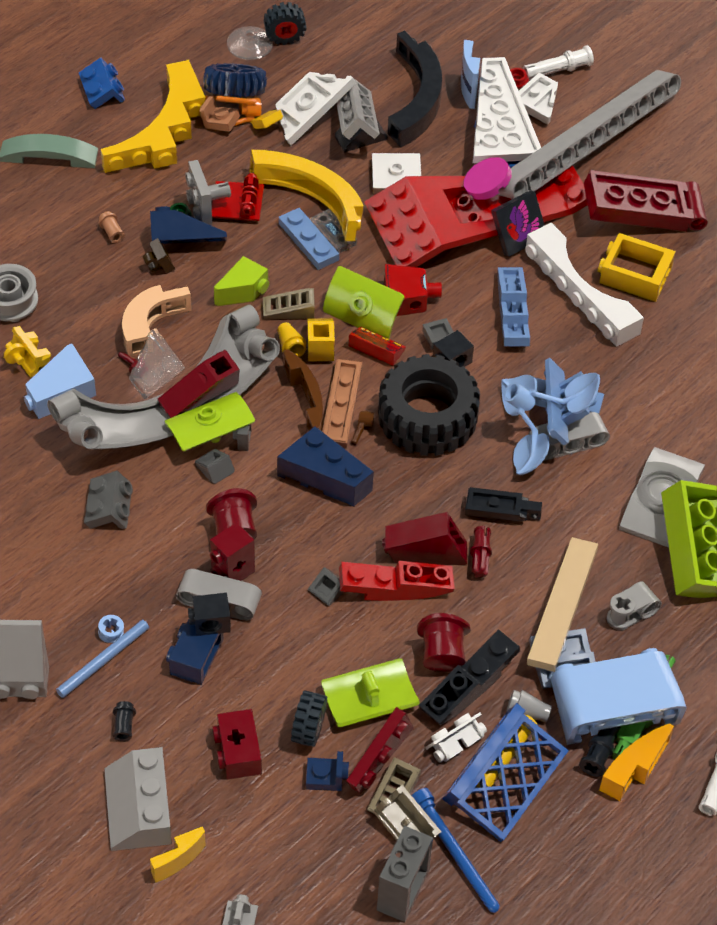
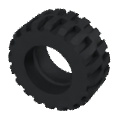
[378,354,480,456]

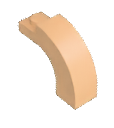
[122,285,191,357]

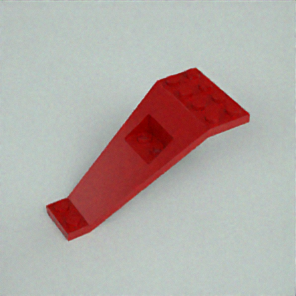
[364,165,588,267]

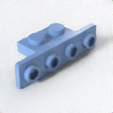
[544,358,590,445]

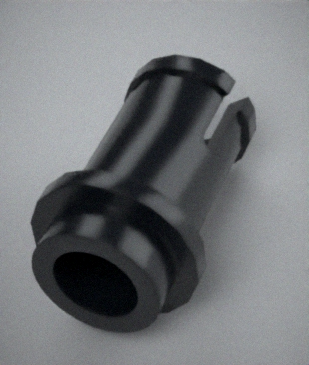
[113,701,136,741]

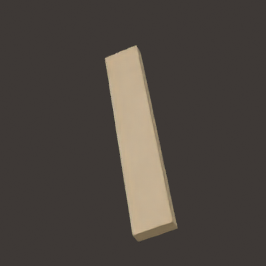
[527,537,598,672]

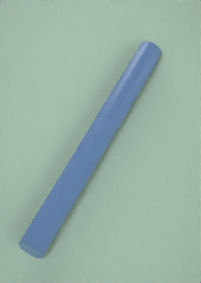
[56,620,149,698]

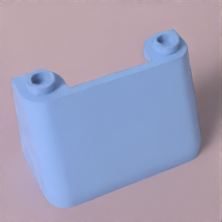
[551,648,687,745]

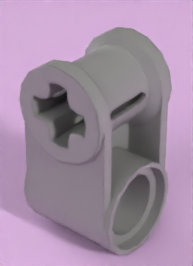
[607,582,662,630]

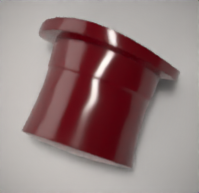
[206,488,257,539]
[417,613,471,672]

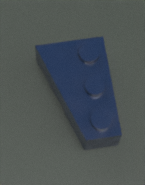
[277,426,374,506]

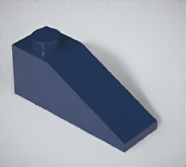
[150,206,227,244]

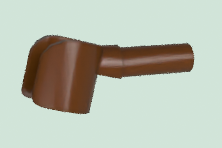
[351,411,374,445]

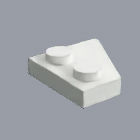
[519,73,558,125]

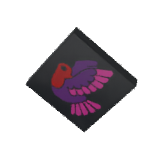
[491,190,545,257]

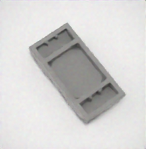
[619,447,705,547]

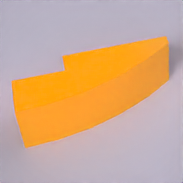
[599,723,674,801]

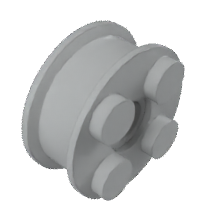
[0,264,38,322]

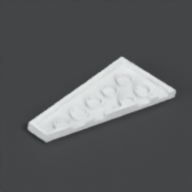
[472,57,541,163]

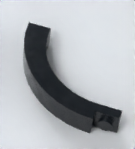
[387,30,442,148]

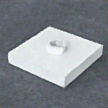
[372,153,421,194]

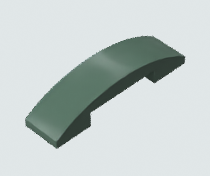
[0,134,98,168]

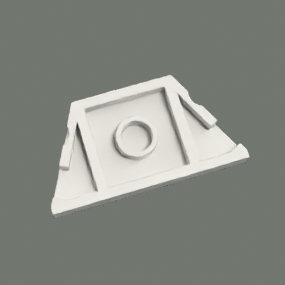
[276,72,356,146]

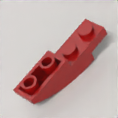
[339,561,455,601]

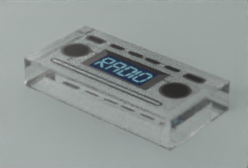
[309,209,357,253]

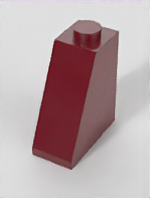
[382,512,467,565]

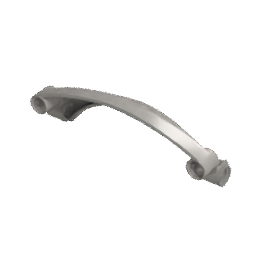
[47,305,280,449]

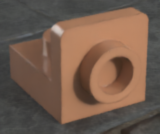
[200,96,240,131]

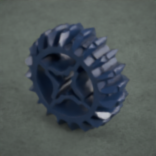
[203,63,267,97]

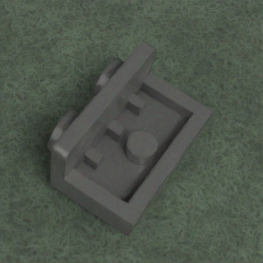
[84,471,133,529]

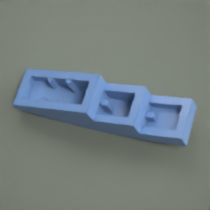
[497,267,530,346]

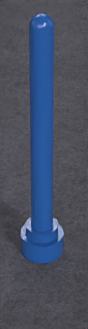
[411,788,500,913]

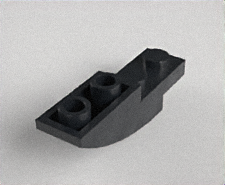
[419,629,520,725]

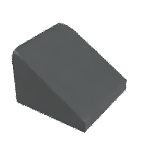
[194,449,235,484]
[308,567,345,606]

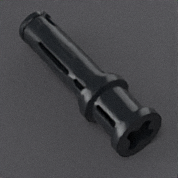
[579,726,621,777]

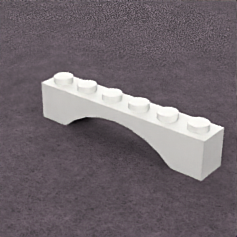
[525,223,644,347]

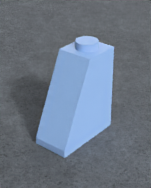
[24,344,96,419]

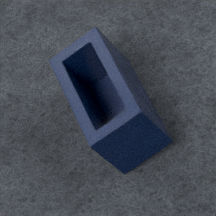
[166,619,224,685]

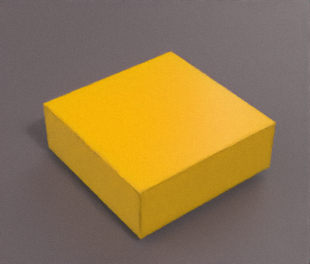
[251,110,283,129]

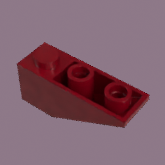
[157,349,240,418]

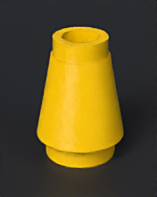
[277,322,306,357]

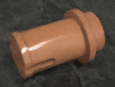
[98,211,125,243]

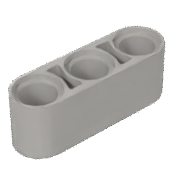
[529,412,610,460]
[176,569,262,621]

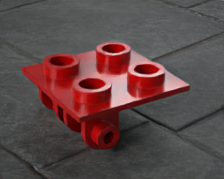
[212,173,264,221]

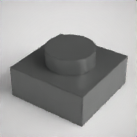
[422,318,453,350]
[233,424,252,451]

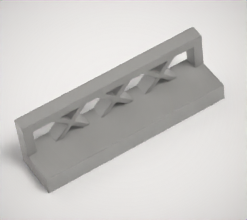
[337,75,380,139]

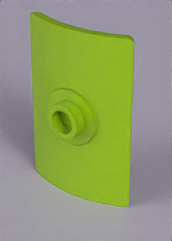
[323,266,404,339]
[164,392,255,451]
[321,659,420,727]

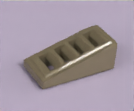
[263,288,315,320]
[367,757,421,814]

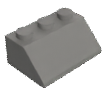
[104,747,172,851]

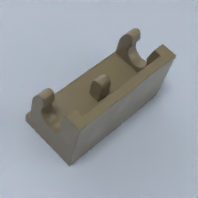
[372,785,441,841]

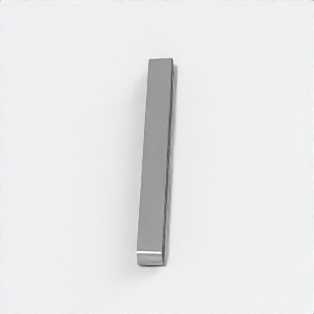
[498,70,681,199]

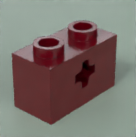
[210,522,255,581]
[212,709,262,780]

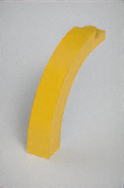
[249,150,363,241]

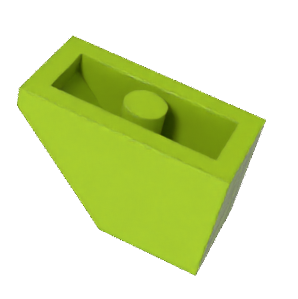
[214,256,269,306]

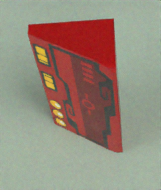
[348,327,406,366]

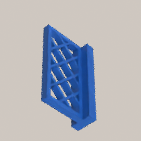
[442,703,569,842]

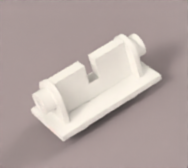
[425,712,487,762]

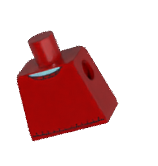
[384,264,442,316]

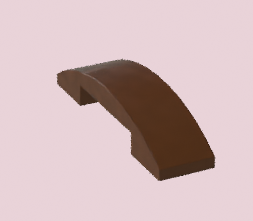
[283,349,323,431]

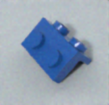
[79,58,125,109]

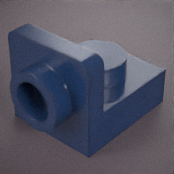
[306,751,349,791]

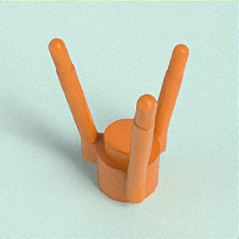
[205,95,262,127]

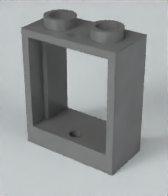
[377,825,433,922]

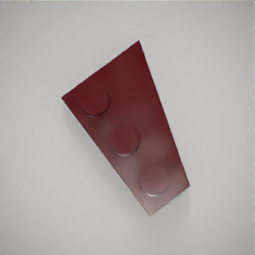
[346,707,414,794]

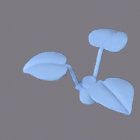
[501,373,600,475]

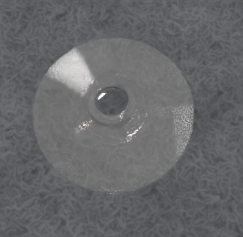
[227,26,273,60]

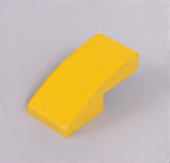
[150,826,206,883]

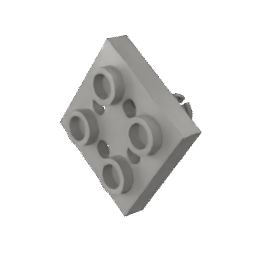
[185,160,231,226]

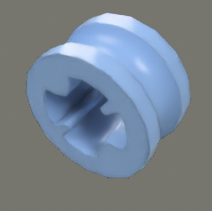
[98,615,124,643]

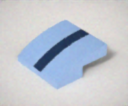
[461,40,480,109]

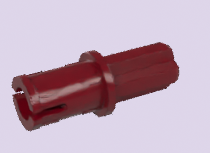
[470,526,492,578]

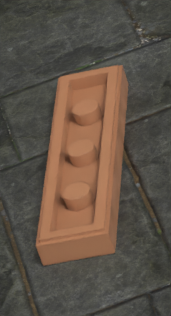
[322,359,362,449]

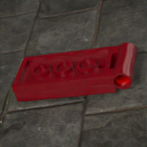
[583,170,708,231]

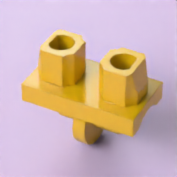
[4,326,51,377]

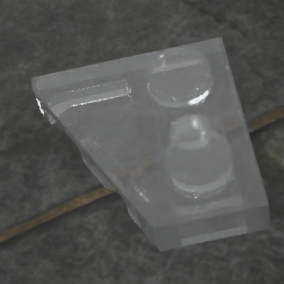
[129,328,185,399]

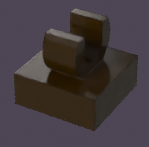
[143,238,175,273]

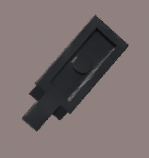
[465,487,542,521]

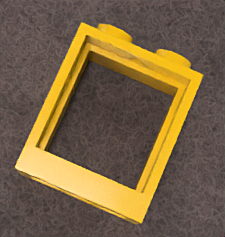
[598,233,676,302]

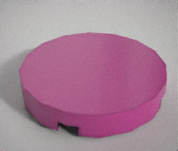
[464,157,512,200]

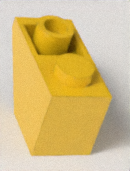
[307,318,335,361]

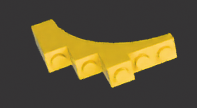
[101,60,206,173]

